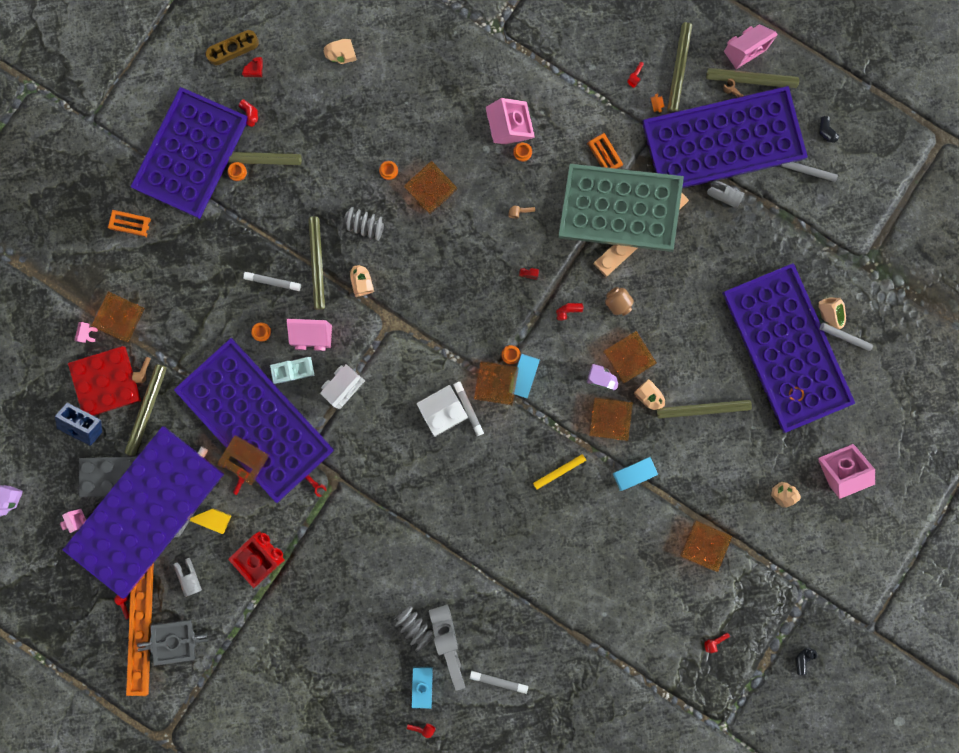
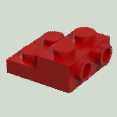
[228,531,285,589]

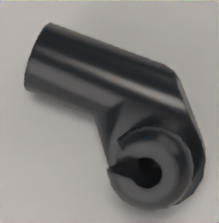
[819,116,839,143]
[796,647,817,675]

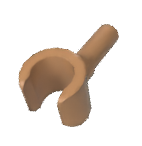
[723,79,743,98]
[509,206,535,219]
[132,357,151,383]

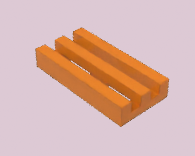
[588,133,623,169]
[108,210,151,237]

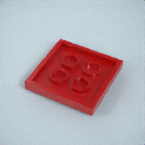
[68,346,141,416]

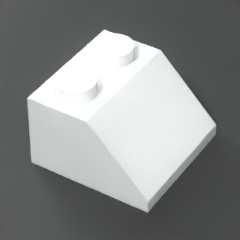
[320,364,365,409]
[416,385,468,437]

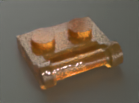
[217,435,269,485]

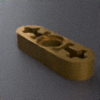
[206,30,259,65]

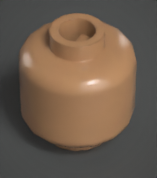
[605,287,634,316]

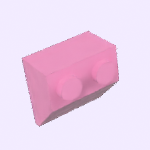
[724,24,778,69]
[486,98,535,144]
[287,319,332,351]
[818,444,875,499]

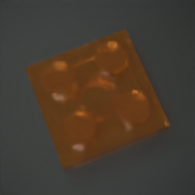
[404,161,457,215]
[91,292,145,342]
[603,331,657,384]
[474,362,519,406]
[589,398,633,441]
[681,521,732,572]

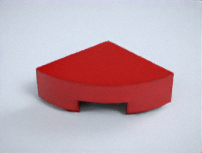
[242,57,263,77]
[519,268,539,280]

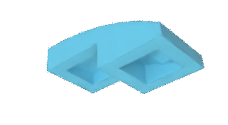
[509,354,540,398]
[613,457,658,491]

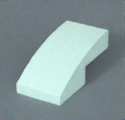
[270,357,315,384]

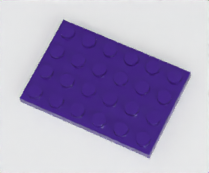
[131,87,247,219]

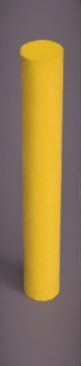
[533,454,586,490]

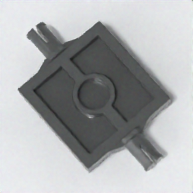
[137,619,208,666]

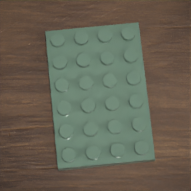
[559,164,684,252]

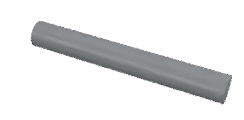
[781,162,838,182]
[820,323,873,351]

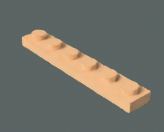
[593,193,689,277]

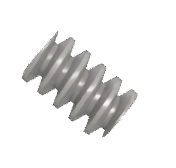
[342,207,384,241]
[394,606,434,652]

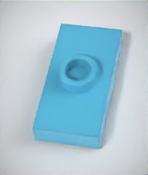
[412,666,433,708]

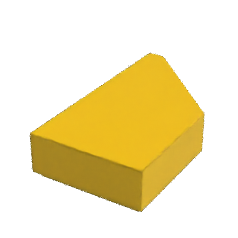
[189,508,231,534]

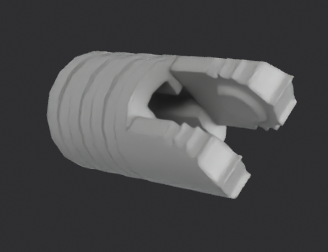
[707,180,745,209]
[173,558,202,597]

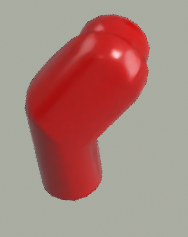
[238,99,258,127]
[556,303,584,321]

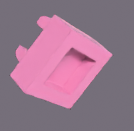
[74,322,98,343]
[60,509,86,533]

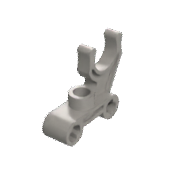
[429,604,466,691]

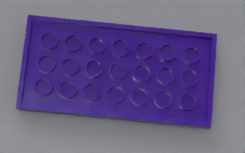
[642,86,808,188]
[722,263,855,433]
[174,338,335,503]
[63,426,224,599]

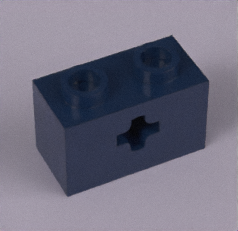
[55,403,102,446]

